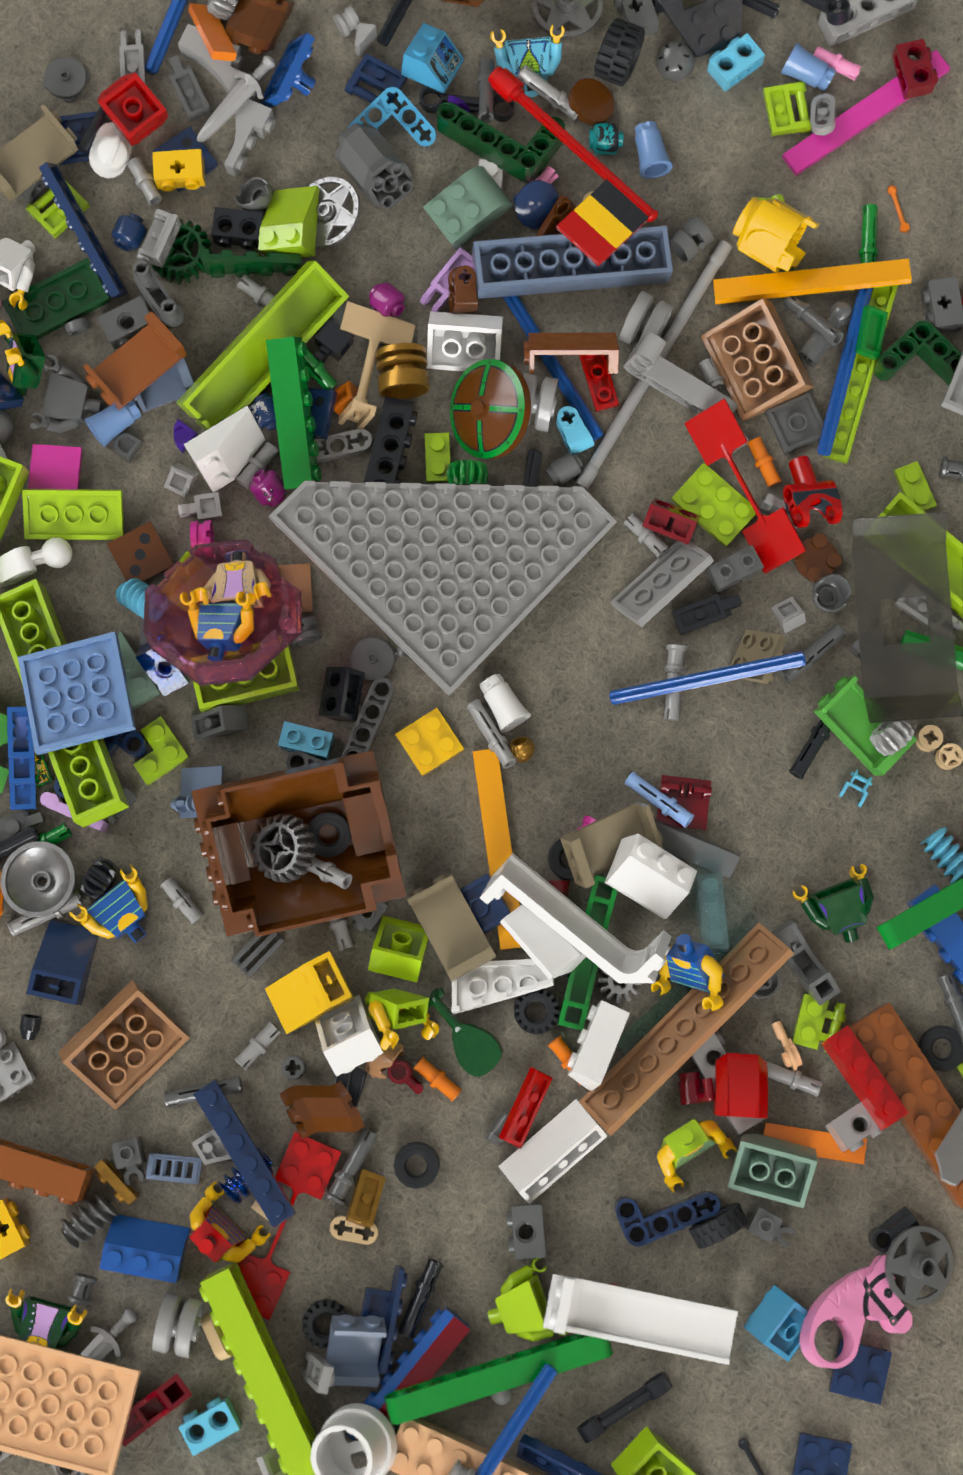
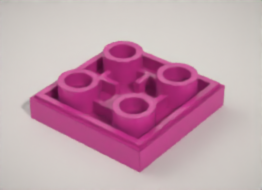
[28,444,83,489]

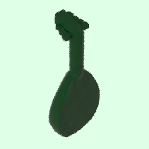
[428,987,503,1077]

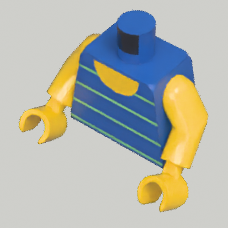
[180,591,256,662]
[69,864,148,944]
[651,934,724,1011]

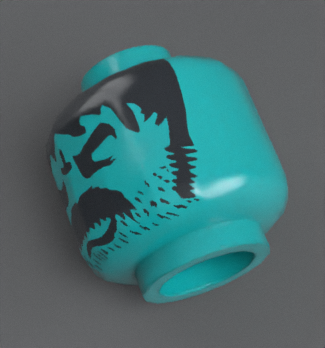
[589,123,623,155]

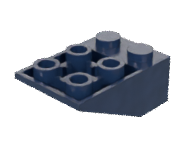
[26,920,98,1005]

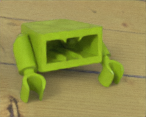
[488,1258,568,1342]

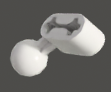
[0,538,73,587]

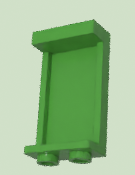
[814,675,917,776]

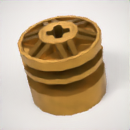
[375,343,430,399]

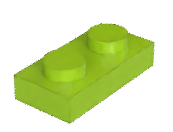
[425,433,450,483]
[894,461,937,511]

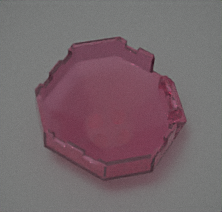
[143,539,302,686]

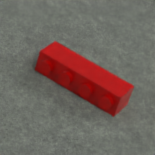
[821,1025,908,1131]

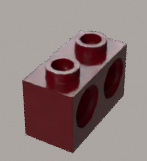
[892,38,938,100]
[642,498,701,544]

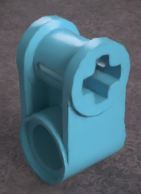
[556,406,594,455]

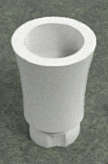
[480,674,531,733]

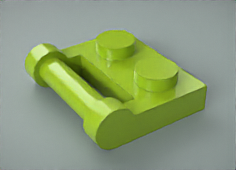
[763,82,812,137]
[25,182,90,239]

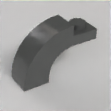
[771,920,841,1006]

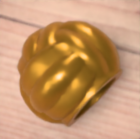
[509,736,535,763]

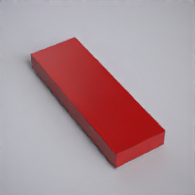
[498,1067,553,1148]

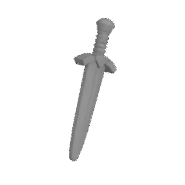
[197,55,275,143]
[80,1309,137,1360]

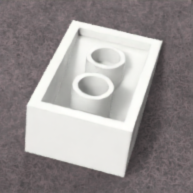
[184,406,266,492]
[315,995,383,1076]

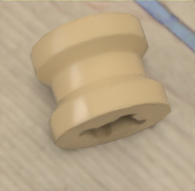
[915,725,943,752]
[935,743,963,770]

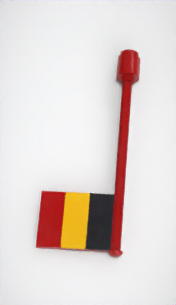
[488,66,658,267]

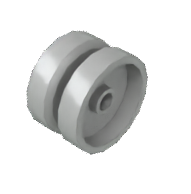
[619,291,674,345]
[523,372,558,432]
[152,1292,203,1359]

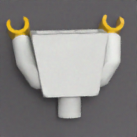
[0,238,36,311]

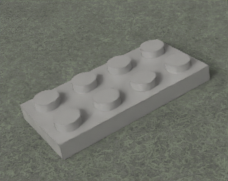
[610,540,714,627]

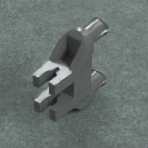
[133,260,185,329]

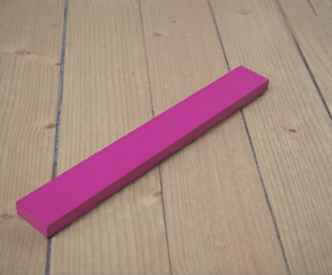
[782,50,950,176]

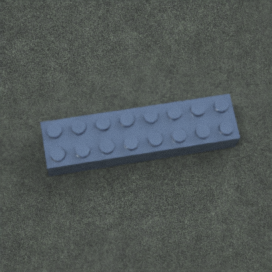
[472,226,673,299]

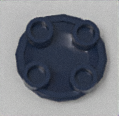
[513,180,559,229]

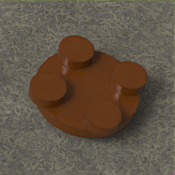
[793,533,842,582]

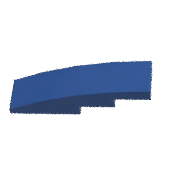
[7,707,36,810]

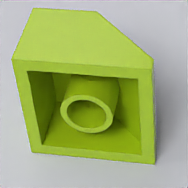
[368,915,429,983]

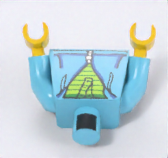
[490,25,564,97]

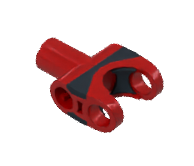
[783,456,843,528]

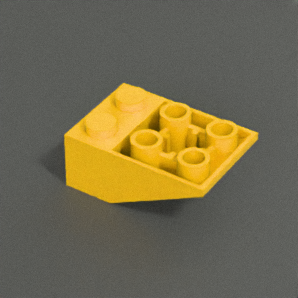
[265,951,355,1034]

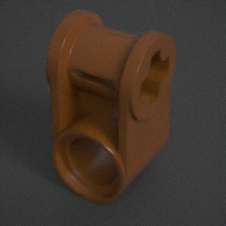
[448,265,478,314]

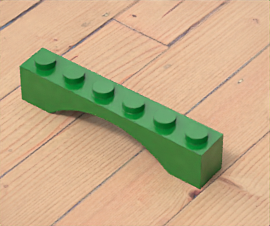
[557,875,617,1031]

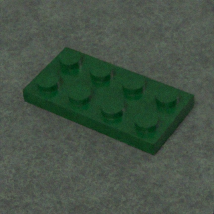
[1,257,111,339]

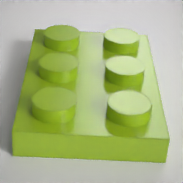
[671,463,756,548]

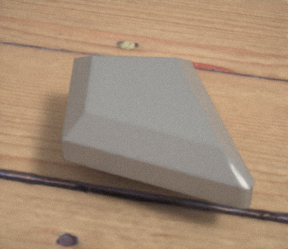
[192,1129,231,1165]

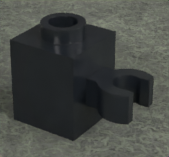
[313,318,354,363]

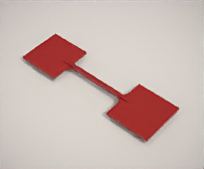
[684,398,807,574]
[238,1132,341,1321]

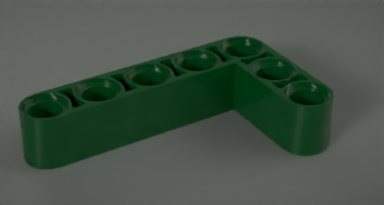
[437,102,565,183]
[873,320,962,386]

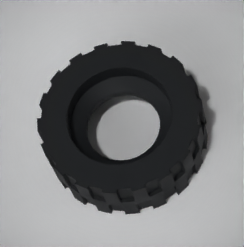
[689,1202,749,1249]

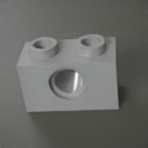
[825,1102,885,1152]

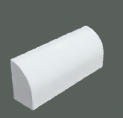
[498,1099,607,1204]

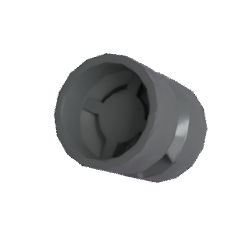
[668,216,714,263]

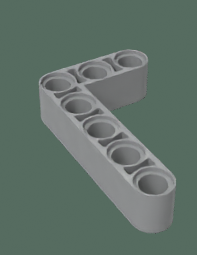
[624,333,738,414]

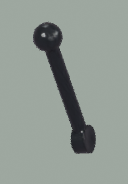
[738,1439,764,1475]

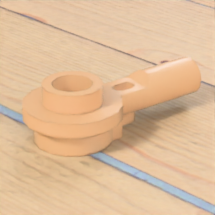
[771,1021,802,1071]

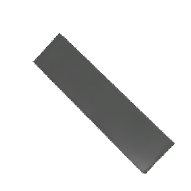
[654,819,740,878]

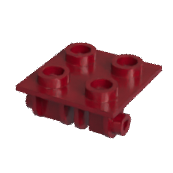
[657,775,712,830]

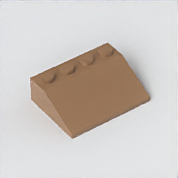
[701,298,814,421]
[58,980,190,1110]

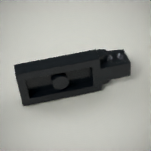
[672,594,742,636]

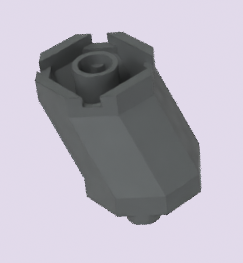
[334,123,413,209]

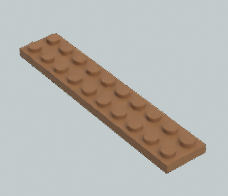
[579,923,794,1136]

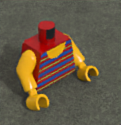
[189,1182,270,1263]

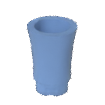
[780,43,836,91]
[635,121,673,179]
[84,400,142,448]

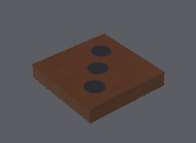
[107,521,174,581]

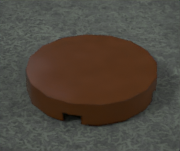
[568,78,614,125]

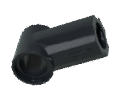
[868,1206,919,1253]

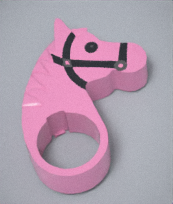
[799,1255,912,1368]

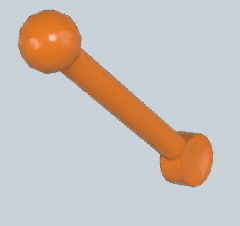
[887,185,910,233]

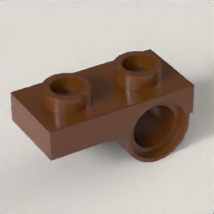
[536,195,577,236]

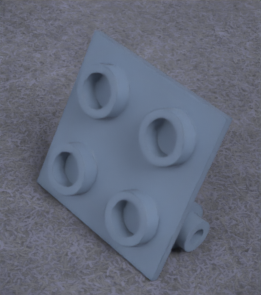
[171,766,223,818]

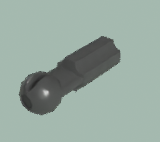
[798,301,853,366]

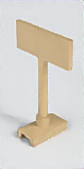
[338,301,416,430]

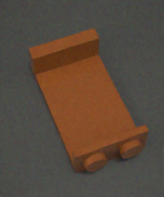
[83,311,187,410]
[523,333,619,374]

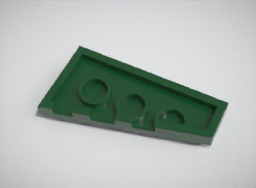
[200,249,303,278]

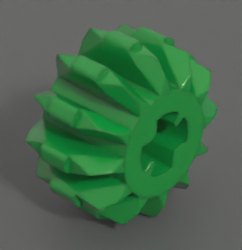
[447,459,488,485]

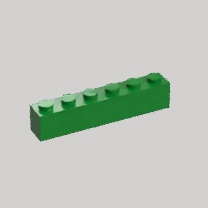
[266,336,322,490]

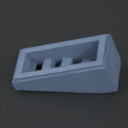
[146,1152,202,1184]

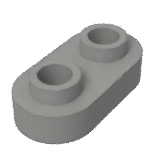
[810,94,836,136]

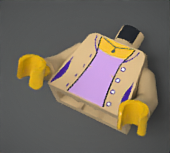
[192,551,271,608]

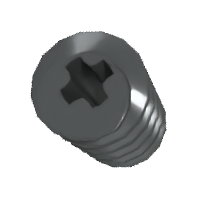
[61,1192,118,1248]

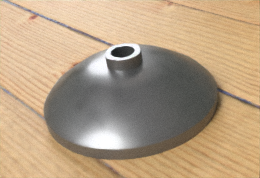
[0,842,76,918]

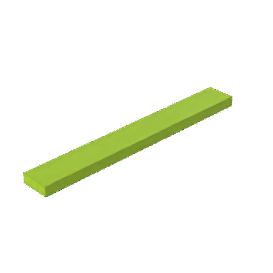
[823,285,898,464]

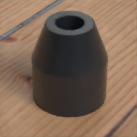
[19,1014,42,1040]

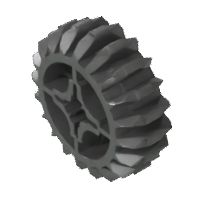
[251,814,317,883]

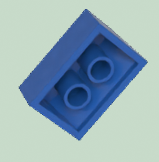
[99,1214,190,1283]

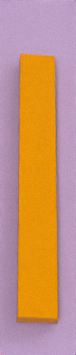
[713,258,912,304]
[473,749,521,950]

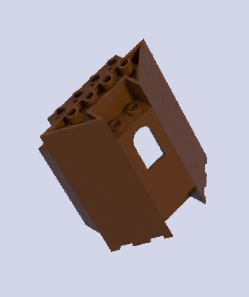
[191,750,406,937]

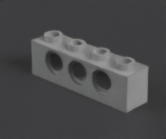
[817,0,918,47]
[691,1031,765,1134]

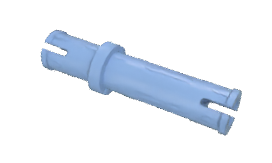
[624,771,694,828]

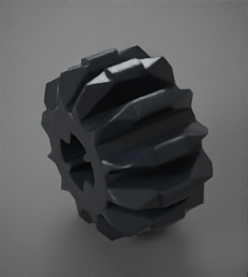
[79,856,120,901]

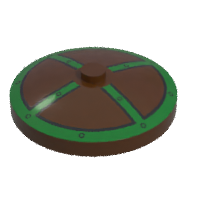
[450,359,531,459]

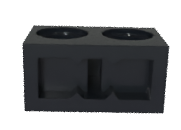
[211,207,264,250]
[318,667,365,721]

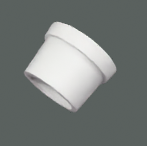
[311,1403,397,1475]

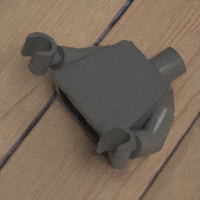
[30,354,103,433]

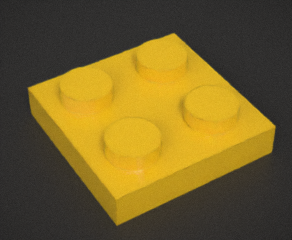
[395,708,464,777]

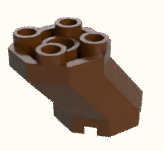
[225,0,294,54]
[279,1081,364,1139]

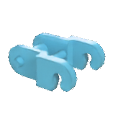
[838,769,873,807]

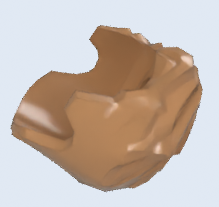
[365,1036,404,1079]

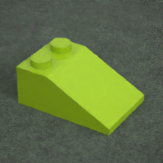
[258,185,319,258]
[611,1426,699,1475]

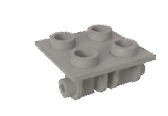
[0,1041,36,1106]

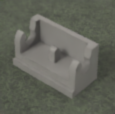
[137,209,181,268]

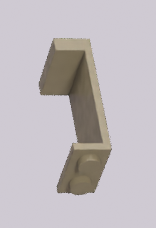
[0,104,78,202]
[560,802,663,888]
[407,874,497,982]

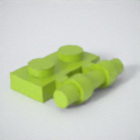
[792,994,846,1052]

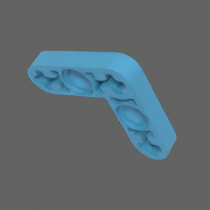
[347,87,436,147]

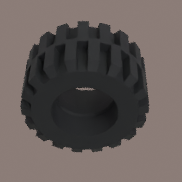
[594,17,645,87]

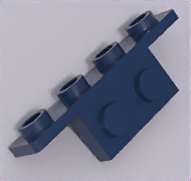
[360,1265,407,1375]

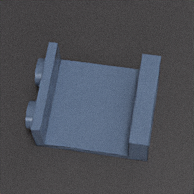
[132,358,194,412]
[326,1314,387,1387]

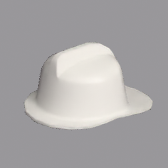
[89,122,132,178]

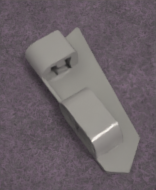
[935,1108,963,1186]

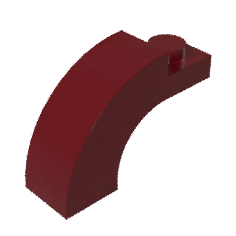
[122,1373,192,1447]

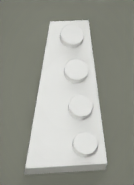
[452,959,554,1015]

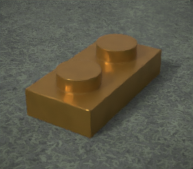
[94,1158,140,1205]
[346,1169,386,1228]

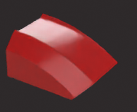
[97,72,168,146]
[713,1053,768,1118]

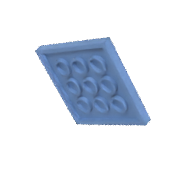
[18,631,136,755]

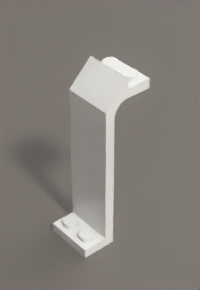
[480,853,671,983]
[543,1274,738,1365]

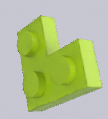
[133,716,189,786]

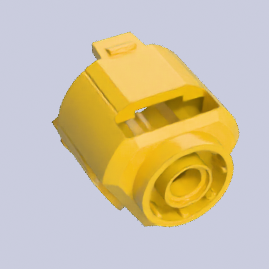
[733,197,820,273]

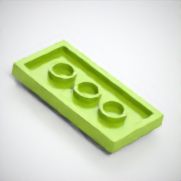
[22,489,124,540]

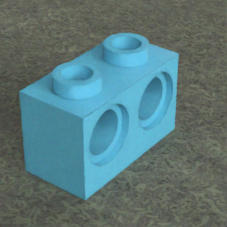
[707,33,765,92]
[278,721,335,761]
[178,1397,242,1456]

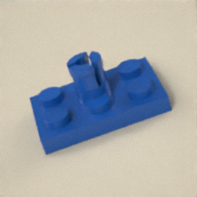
[259,33,316,108]

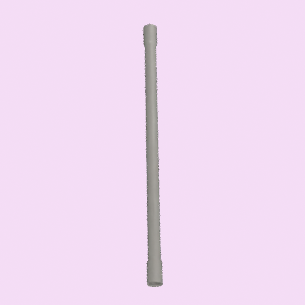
[575,240,733,491]

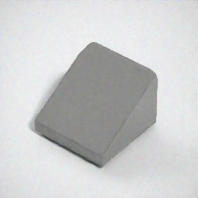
[355,23,377,56]
[164,462,199,498]
[771,596,806,633]

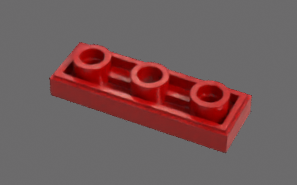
[578,355,619,412]

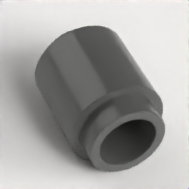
[545,452,583,486]

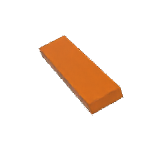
[188,3,237,61]
[763,1122,867,1164]

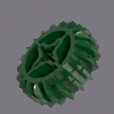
[152,218,213,285]

